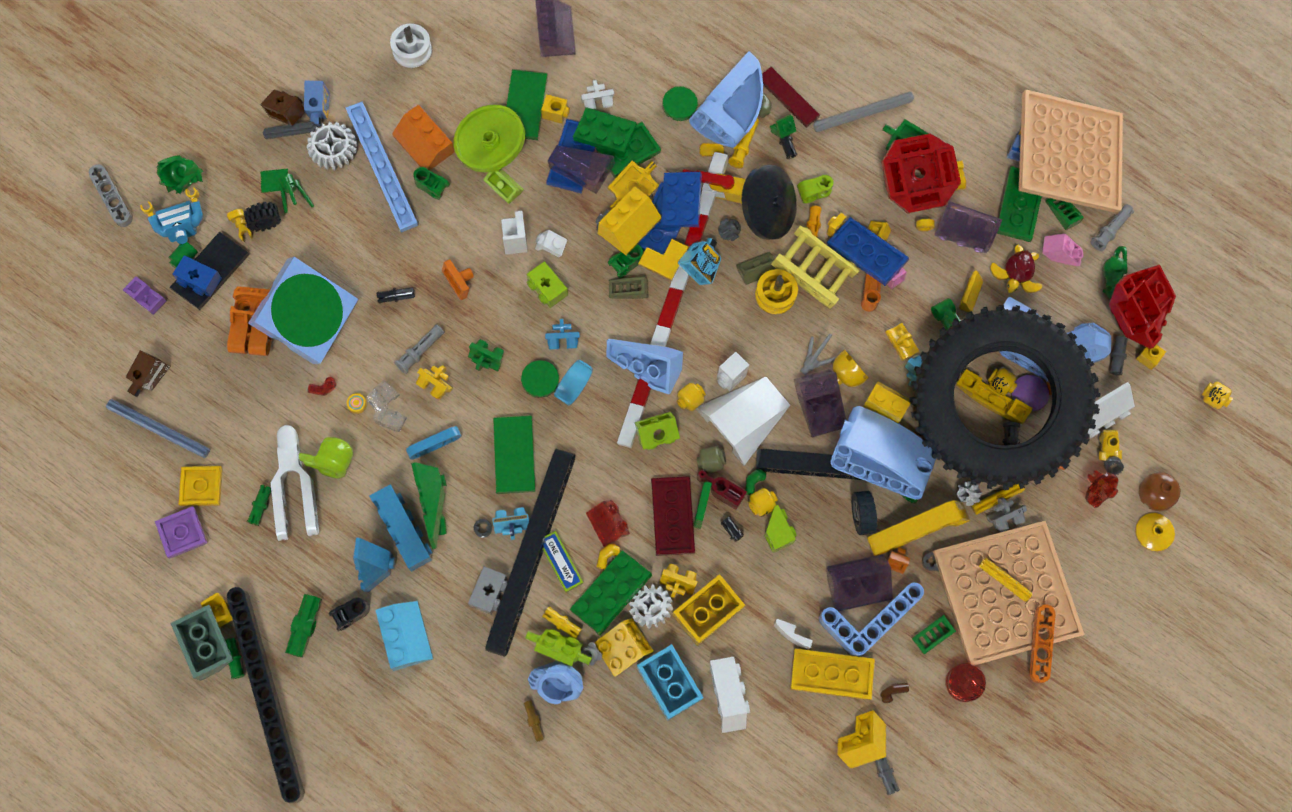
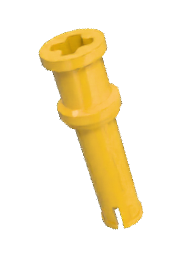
[728,118,760,169]

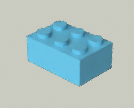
[636,644,704,721]

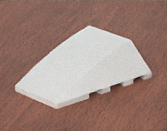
[696,377,790,466]

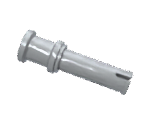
[1091,204,1134,251]
[394,324,444,374]

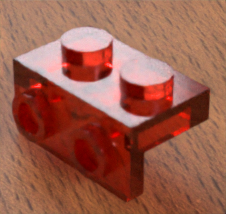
[586,500,630,547]

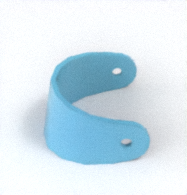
[554,360,593,406]

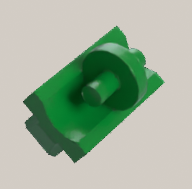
[468,339,504,372]

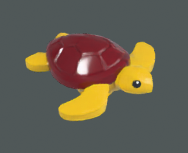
[990,245,1042,293]

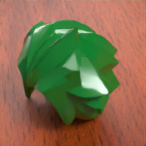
[156,155,203,194]

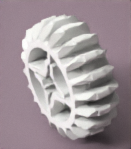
[307,121,357,170]

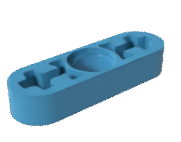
[406,426,462,460]

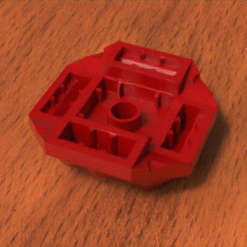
[881,133,961,214]

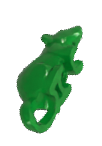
[1102,246,1127,300]

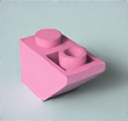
[1042,234,1083,266]

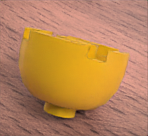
[833,349,869,387]

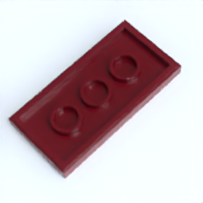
[651,476,695,556]

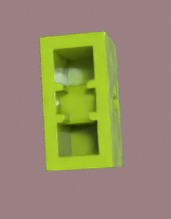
[526,261,568,308]

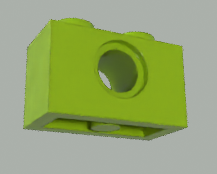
[634,411,680,450]

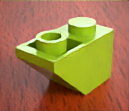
[764,505,797,553]

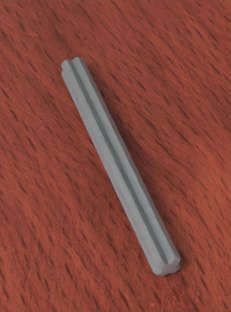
[813,92,914,132]

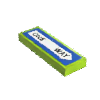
[542,531,583,593]

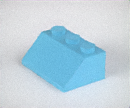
[375,601,433,671]

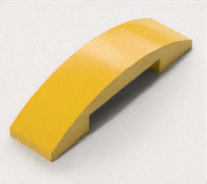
[956,369,1033,425]

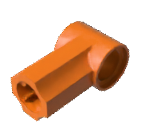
[861,273,881,312]

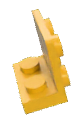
[594,618,654,677]

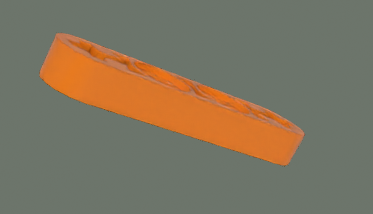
[1030,604,1056,683]

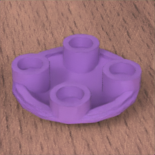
[1012,375,1049,411]

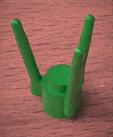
[279,174,314,213]

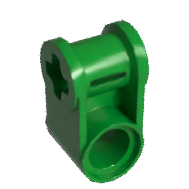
[413,167,450,200]
[608,245,643,278]

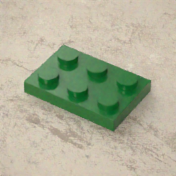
[573,107,637,155]
[596,122,661,178]

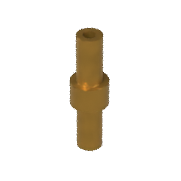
[524,700,544,742]

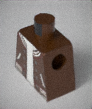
[126,350,170,397]

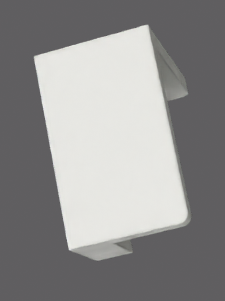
[501,211,527,255]

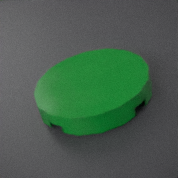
[662,87,698,121]
[521,360,559,398]

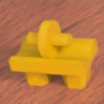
[885,323,919,361]
[416,365,453,399]
[659,564,698,598]

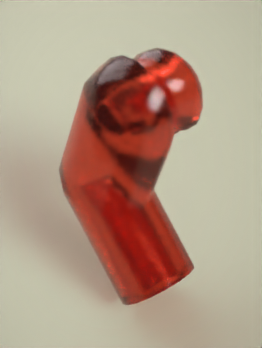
[308,377,336,396]

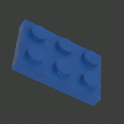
[661,172,702,228]

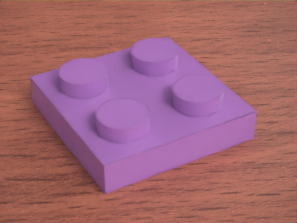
[155,506,208,559]

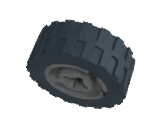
[851,490,877,535]

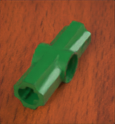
[285,594,322,658]

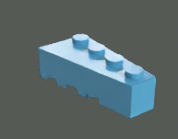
[369,484,432,572]

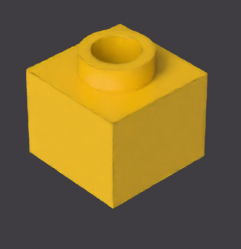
[1136,344,1167,370]

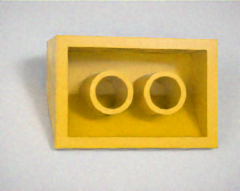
[597,186,662,255]

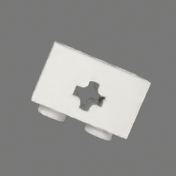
[717,352,749,391]

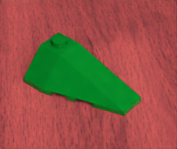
[411,462,447,549]

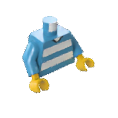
[140,187,203,244]

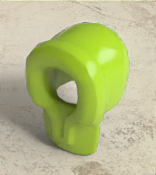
[299,437,353,479]

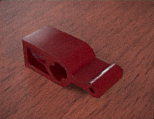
[697,470,747,510]

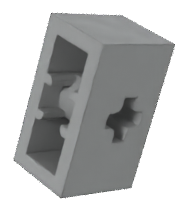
[468,567,508,615]

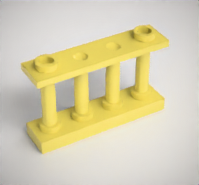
[771,225,860,309]

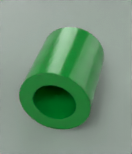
[168,242,198,269]

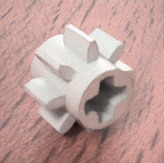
[956,481,982,506]

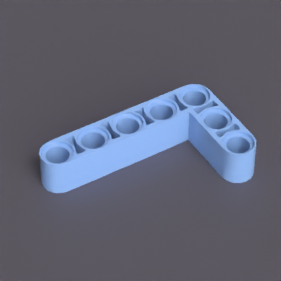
[819,583,924,657]

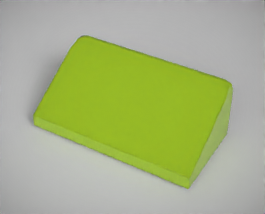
[483,168,524,204]

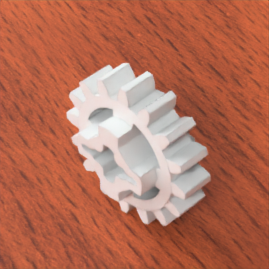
[629,584,673,628]

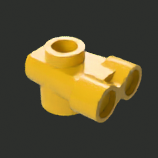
[1099,430,1122,460]

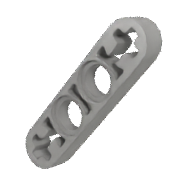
[89,165,132,227]

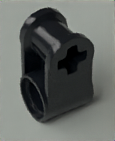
[328,597,370,631]

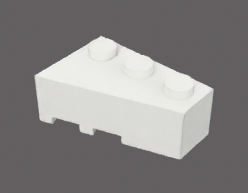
[710,657,750,733]

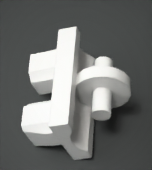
[580,80,614,110]

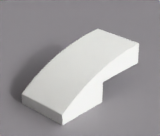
[774,619,813,650]

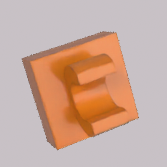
[884,547,910,574]

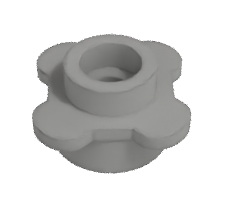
[581,642,602,665]

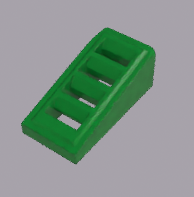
[1045,198,1084,231]
[912,614,956,655]

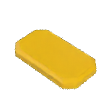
[700,143,724,157]

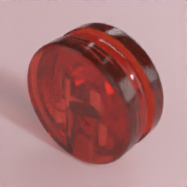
[945,663,986,702]

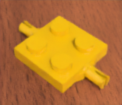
[607,160,659,209]

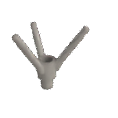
[800,334,836,375]

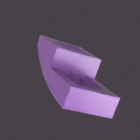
[123,276,166,315]

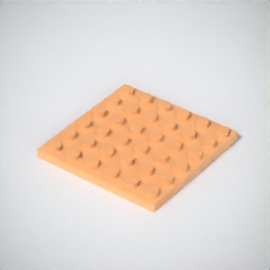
[1019,90,1123,213]
[933,521,1084,667]

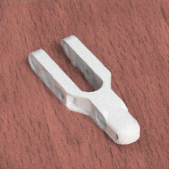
[271,425,319,541]

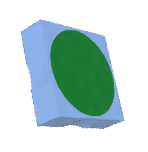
[248,257,358,364]

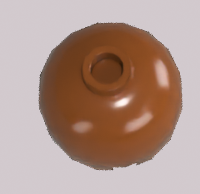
[1139,472,1181,512]

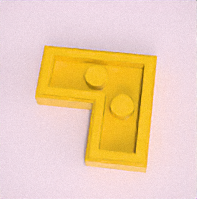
[638,239,689,281]

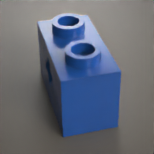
[172,255,222,297]

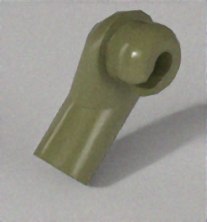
[758,93,772,118]

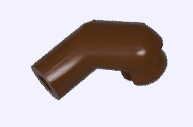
[880,683,909,703]

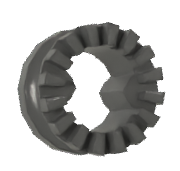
[1104,456,1124,476]
[473,519,492,538]

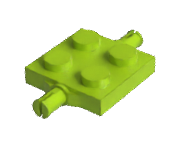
[525,628,592,666]

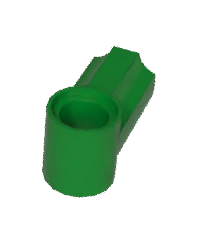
[931,298,961,330]

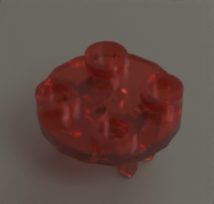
[1085,470,1119,508]

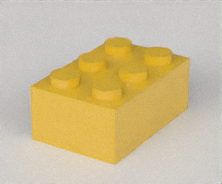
[672,574,745,647]

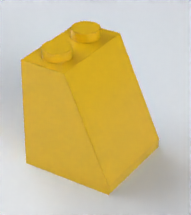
[863,381,911,424]

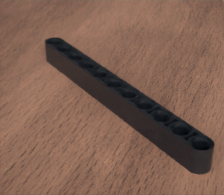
[485,448,575,657]
[227,587,304,803]

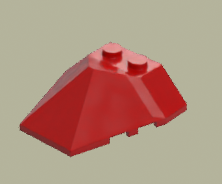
[1109,265,1176,349]

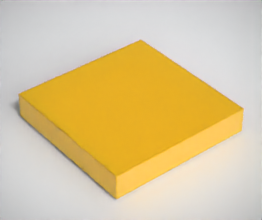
[178,466,222,506]

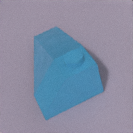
[353,538,396,593]

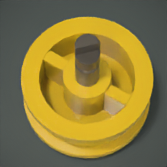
[755,269,798,314]

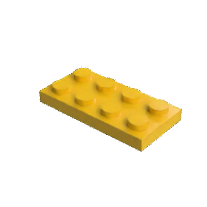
[790,649,875,700]

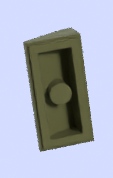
[736,252,776,285]

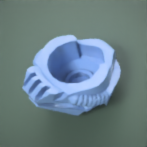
[1067,323,1112,363]
[527,661,583,704]

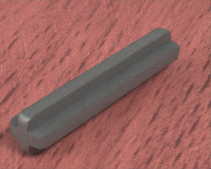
[263,121,315,139]

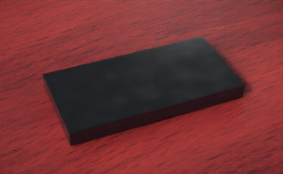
[170,232,249,310]

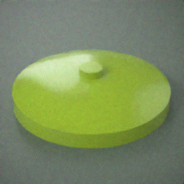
[453,105,525,172]

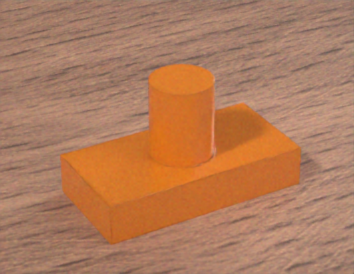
[442,259,474,300]

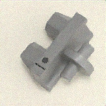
[986,497,1027,532]

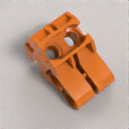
[227,286,272,356]

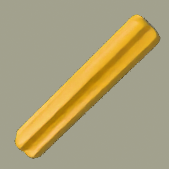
[972,484,1025,515]
[979,558,1032,602]

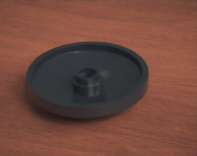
[742,165,797,240]

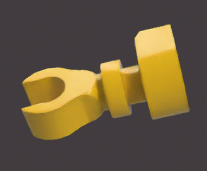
[227,209,253,242]

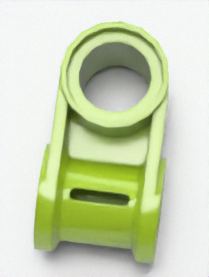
[797,175,834,204]

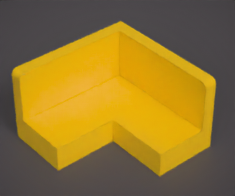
[837,710,886,768]

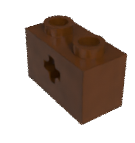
[260,89,305,126]

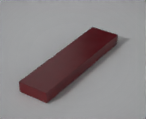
[762,67,820,128]

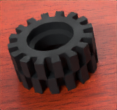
[244,202,281,232]

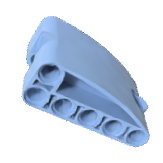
[831,406,936,499]

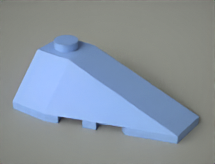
[606,339,683,394]

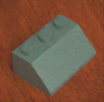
[170,605,233,681]

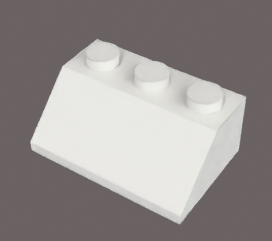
[1088,382,1135,439]

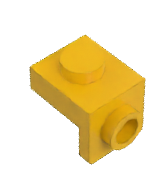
[827,213,847,237]
[200,593,233,628]

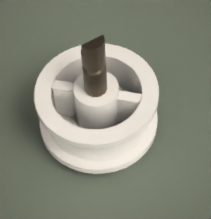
[390,24,432,68]

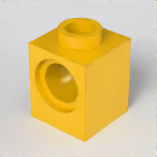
[541,94,570,124]

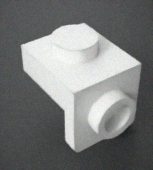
[535,230,567,257]

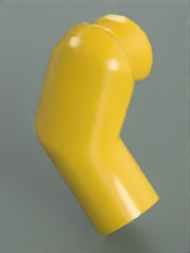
[596,543,620,569]

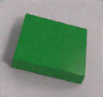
[693,482,712,529]

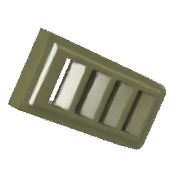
[609,276,649,299]

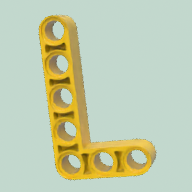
[867,500,970,557]

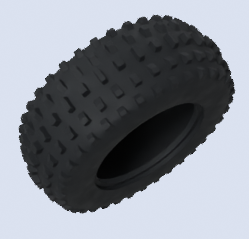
[910,305,1101,490]

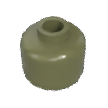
[697,446,726,473]

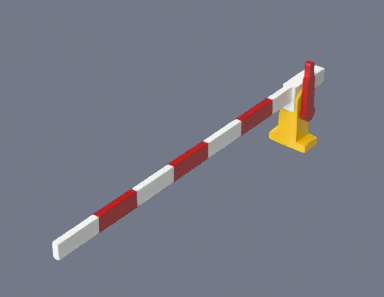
[617,152,746,448]

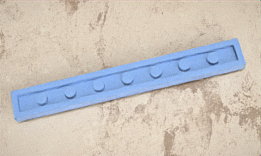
[346,102,418,233]

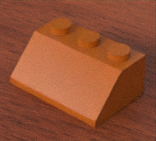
[392,104,454,170]

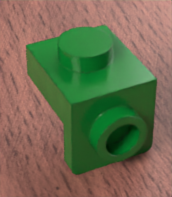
[770,115,797,138]

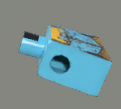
[678,238,721,285]

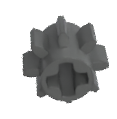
[718,218,741,241]

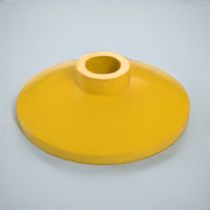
[1135,513,1175,551]

